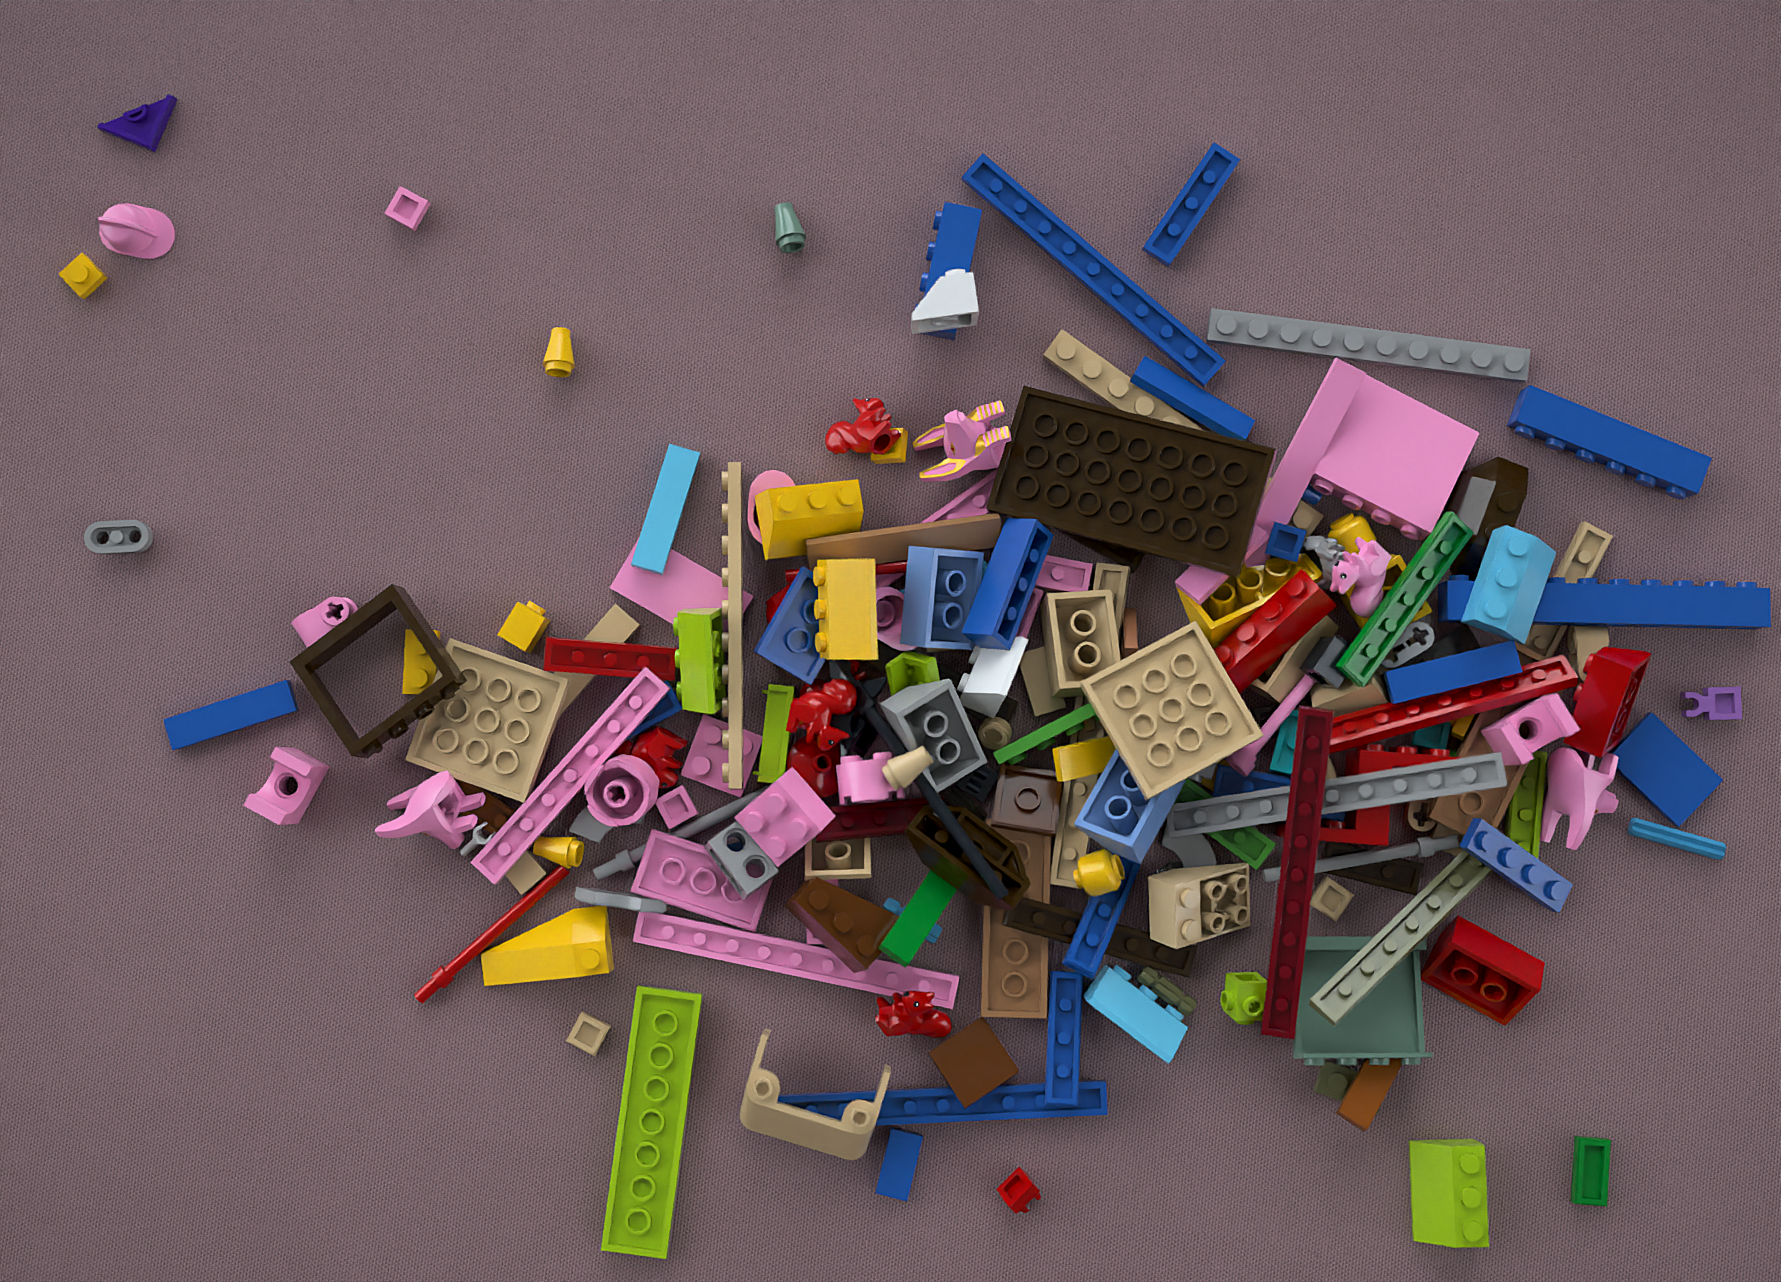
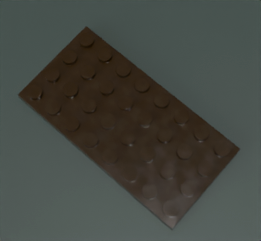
[986,386,1277,578]

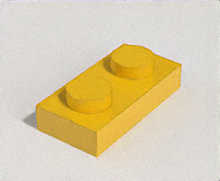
[402,629,440,695]

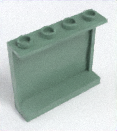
[1292,936,1433,1065]

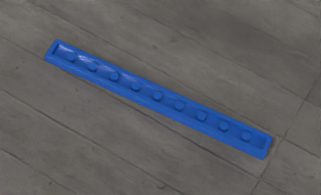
[962,153,1226,387]
[778,1080,1108,1125]

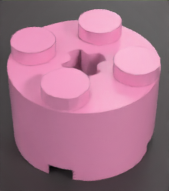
[836,752,905,806]
[584,754,659,827]

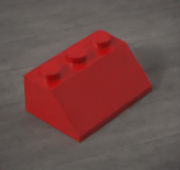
[1563,646,1652,758]
[1420,915,1545,1026]

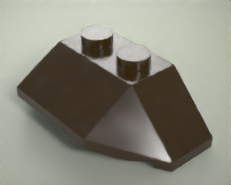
[1444,457,1528,581]
[905,805,1031,911]

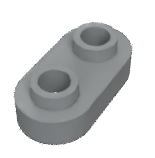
[84,520,153,555]

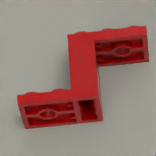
[1276,744,1460,846]

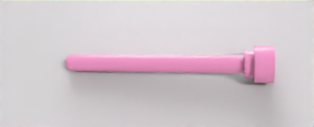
[1226,674,1316,777]

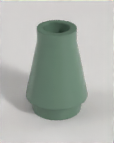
[774,202,807,253]

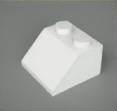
[911,269,979,334]
[957,637,1029,718]

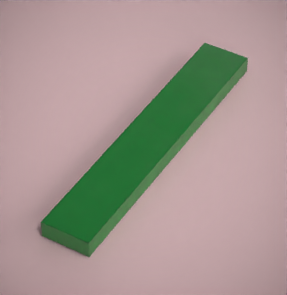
[1336,512,1474,687]

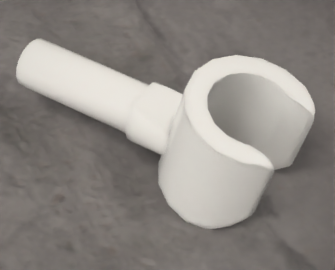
[460,822,496,856]

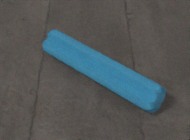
[1627,818,1726,860]

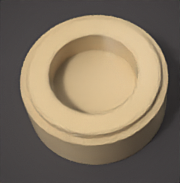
[978,717,1012,750]

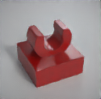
[996,1167,1041,1214]

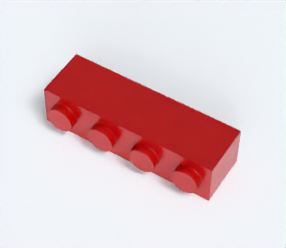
[1213,569,1337,694]

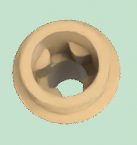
[882,745,933,790]

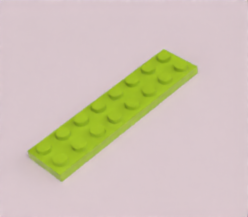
[601,985,703,1259]

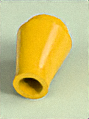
[543,327,575,378]
[533,836,584,869]

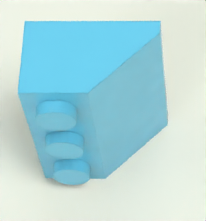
[1461,525,1556,645]
[1082,964,1188,1064]

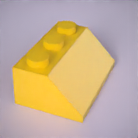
[754,479,864,560]
[813,558,878,660]

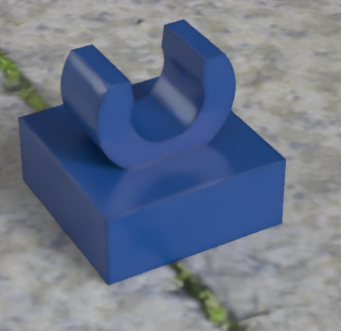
[1265,522,1306,563]

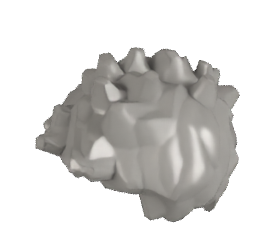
[1300,536,1345,590]

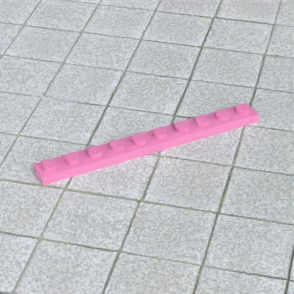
[632,912,959,1009]

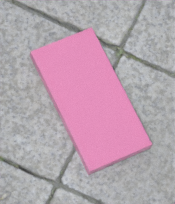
[610,538,754,632]
[630,829,773,932]

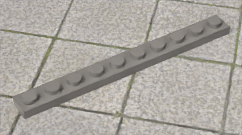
[1206,308,1531,383]
[1166,752,1507,838]

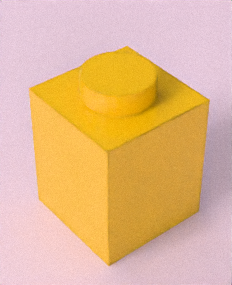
[497,600,551,653]

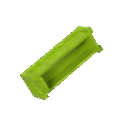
[752,684,796,783]

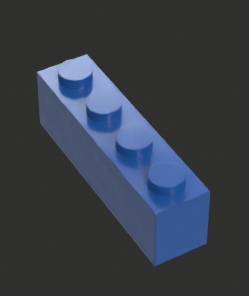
[915,202,982,341]
[962,518,1054,650]

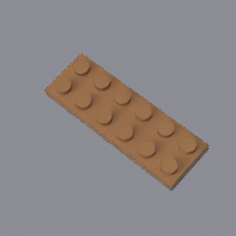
[1426,642,1563,836]
[980,819,1051,1019]

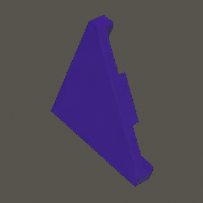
[97,94,178,153]

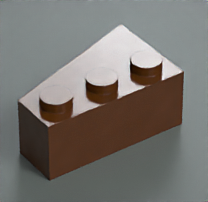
[784,877,899,973]

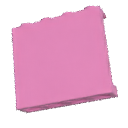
[1309,375,1479,541]

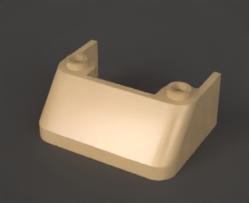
[740,1028,891,1160]

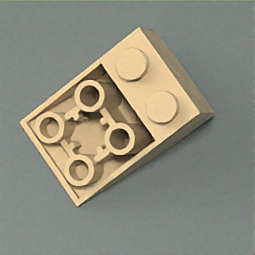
[1148,863,1250,949]

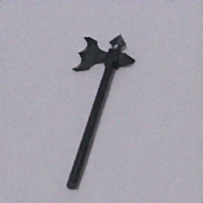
[829,660,1009,901]

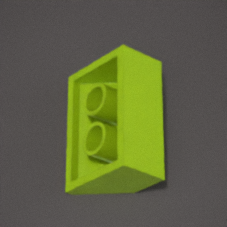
[673,608,727,714]
[1408,1139,1489,1248]

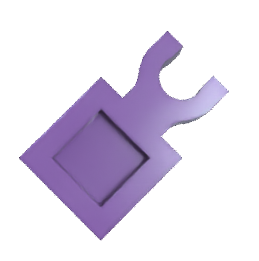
[1680,687,1742,720]

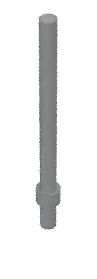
[593,785,770,881]
[1262,835,1459,882]

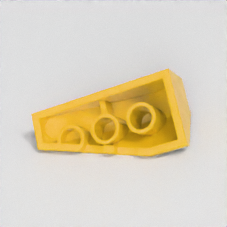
[1176,553,1323,649]
[481,905,614,986]

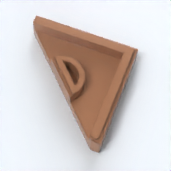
[1120,608,1138,660]

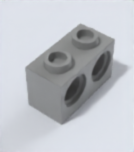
[705,821,779,900]

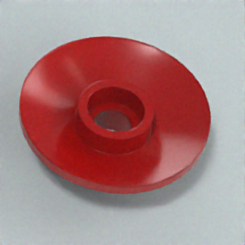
[786,736,847,798]

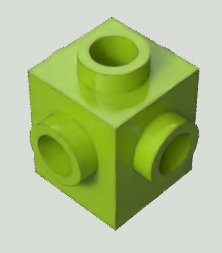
[1220,972,1267,1025]

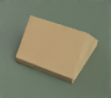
[1310,670,1391,718]
[805,836,872,880]

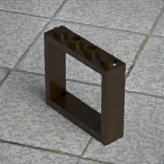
[289,584,467,758]

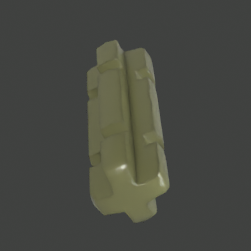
[1137,966,1197,1016]

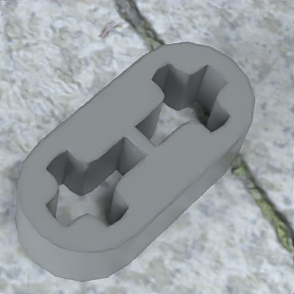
[1379,622,1434,668]

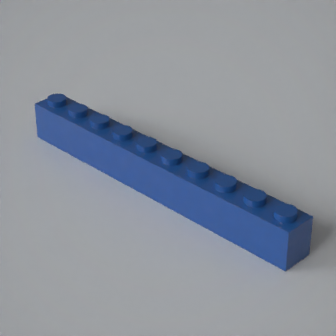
[1438,575,1771,630]

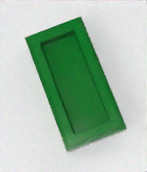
[1571,1136,1611,1207]

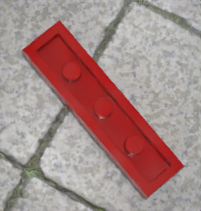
[543,637,677,681]

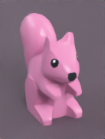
[1330,537,1391,618]

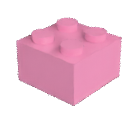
[734,767,835,867]

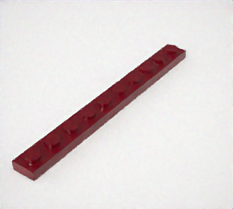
[1261,706,1334,1040]

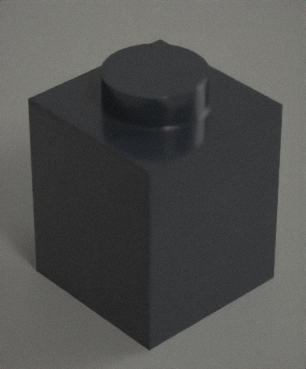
[1299,635,1351,688]

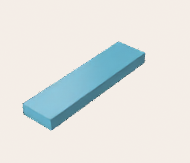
[631,444,701,575]

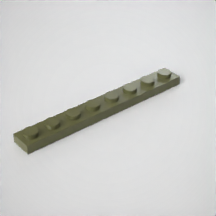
[1309,850,1493,1027]

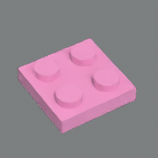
[680,714,763,798]

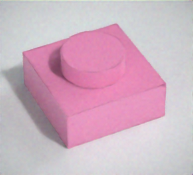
[384,186,430,231]
[655,785,699,829]

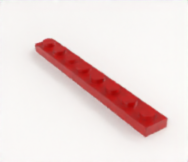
[1329,654,1578,754]

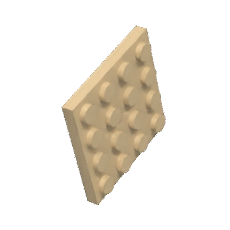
[1080,621,1264,801]
[405,638,572,803]

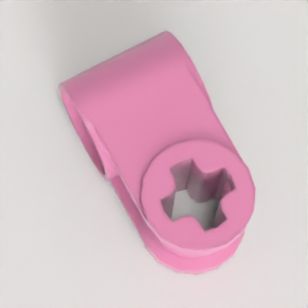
[291,597,358,648]

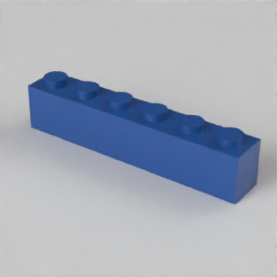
[1507,385,1712,499]

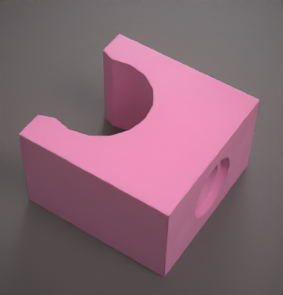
[1481,693,1580,766]
[243,747,330,825]

